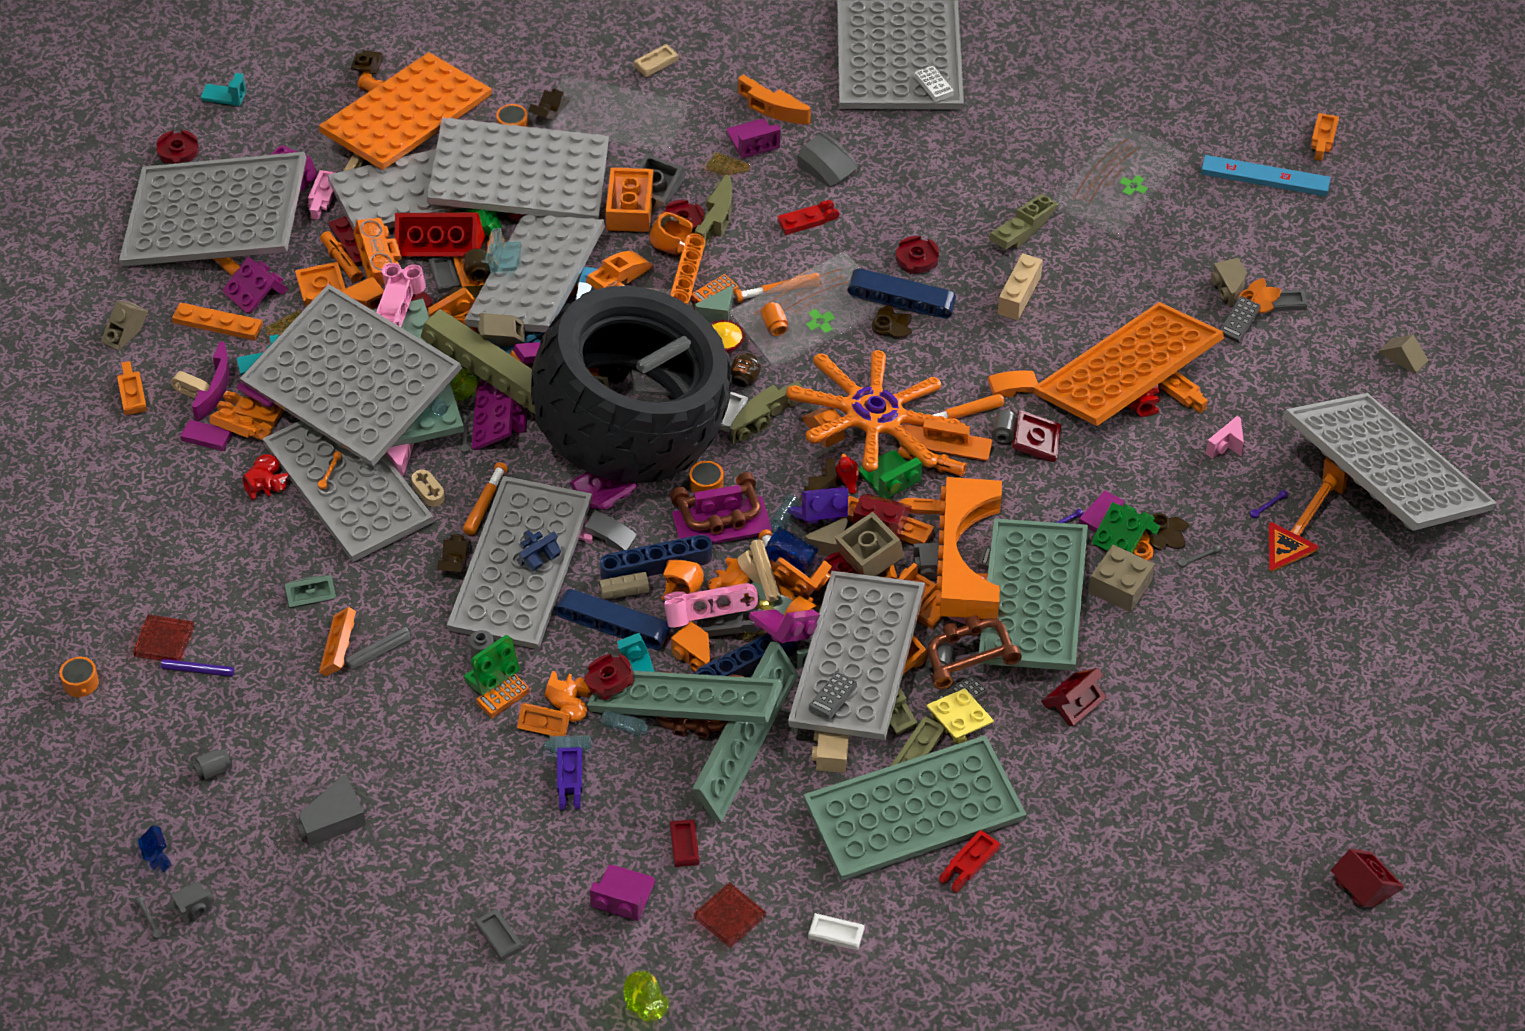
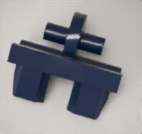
[517,530,561,572]

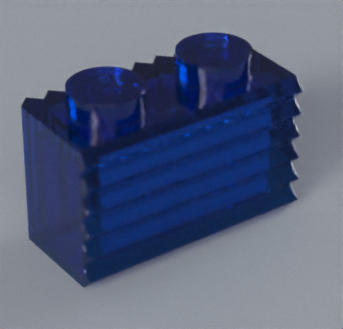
[765,526,819,574]

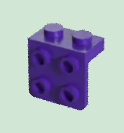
[787,487,848,524]

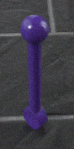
[1250,490,1288,519]
[1055,509,1083,523]

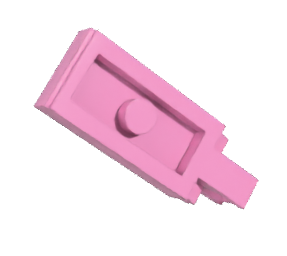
[308,170,335,220]

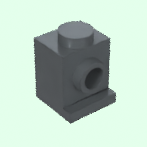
[913,543,939,580]
[171,881,214,926]

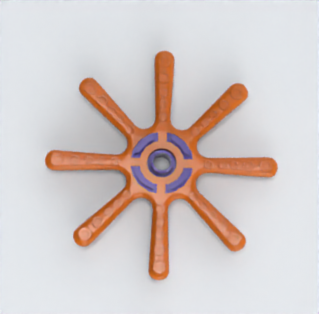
[786,350,960,472]

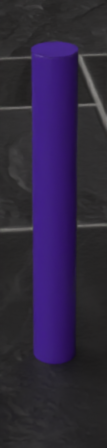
[161,659,234,677]

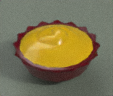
[711,319,746,354]

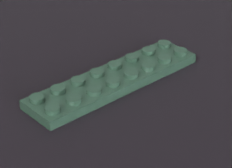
[692,642,798,822]
[587,671,782,723]

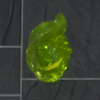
[450,365,479,402]
[623,970,670,1021]

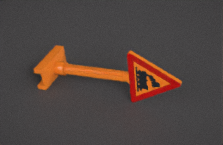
[1269,457,1348,572]

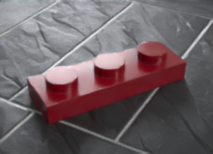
[328,216,363,267]

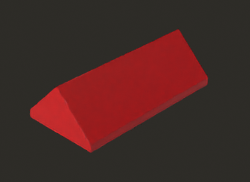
[395,213,485,257]

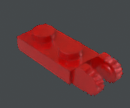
[777,199,840,235]
[938,830,1001,893]

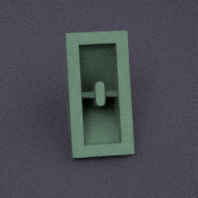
[695,286,733,323]

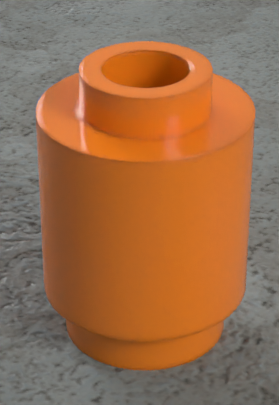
[760,302,788,336]

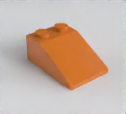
[606,168,653,232]

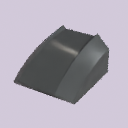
[797,132,858,187]
[638,153,687,210]

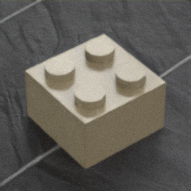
[835,512,905,576]
[1089,545,1155,612]

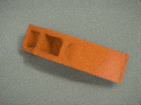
[738,74,811,125]
[586,251,653,290]

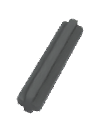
[636,336,691,374]
[345,627,411,670]

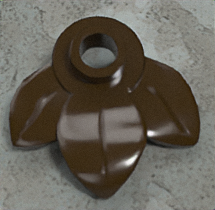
[872,305,912,338]
[1149,513,1189,550]

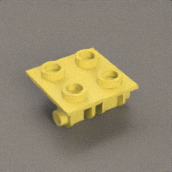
[927,688,994,744]

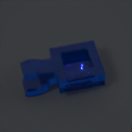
[137,825,171,872]

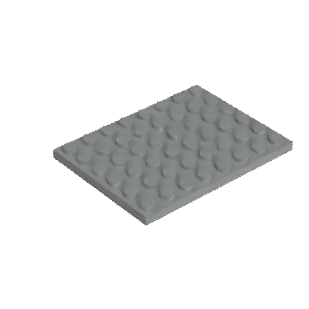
[837,0,964,109]
[427,118,609,219]
[119,152,306,266]
[240,284,462,466]
[1282,393,1497,531]

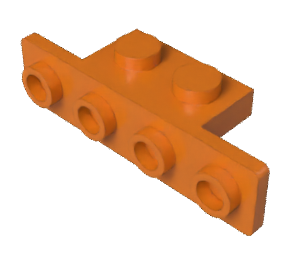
[899,418,992,461]

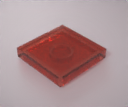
[133,614,195,661]
[694,882,766,948]

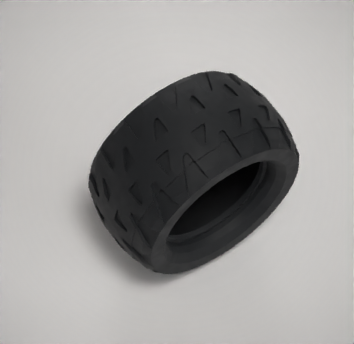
[531,286,731,483]

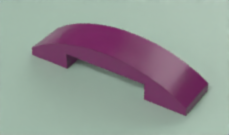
[192,341,230,421]

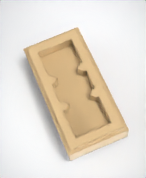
[634,44,679,77]

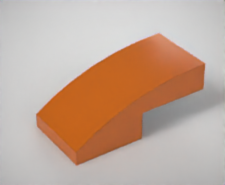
[987,371,1038,397]

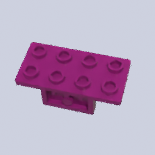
[472,379,527,450]
[672,485,772,544]

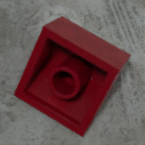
[853,494,912,538]
[1330,849,1405,907]

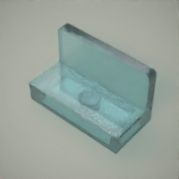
[487,228,522,272]

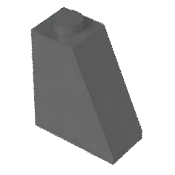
[296,775,366,847]

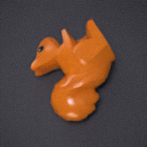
[708,557,750,601]
[545,671,592,722]

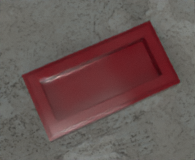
[670,819,700,867]

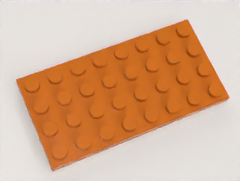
[319,52,492,170]
[1033,302,1224,426]

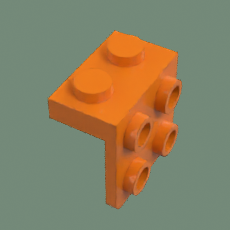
[771,557,832,599]

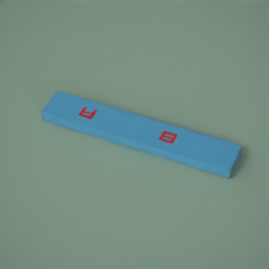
[1201,155,1331,197]

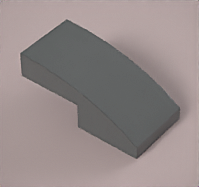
[584,510,637,551]

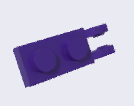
[557,747,582,810]

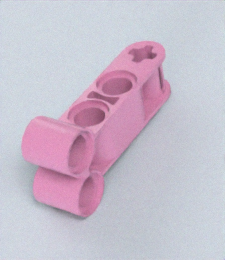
[376,263,426,327]
[664,583,758,627]

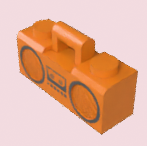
[353,218,402,285]

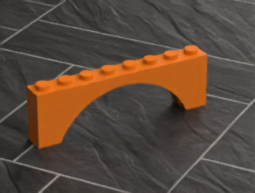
[936,477,1002,619]

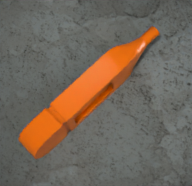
[899,498,945,515]

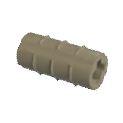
[599,572,649,600]

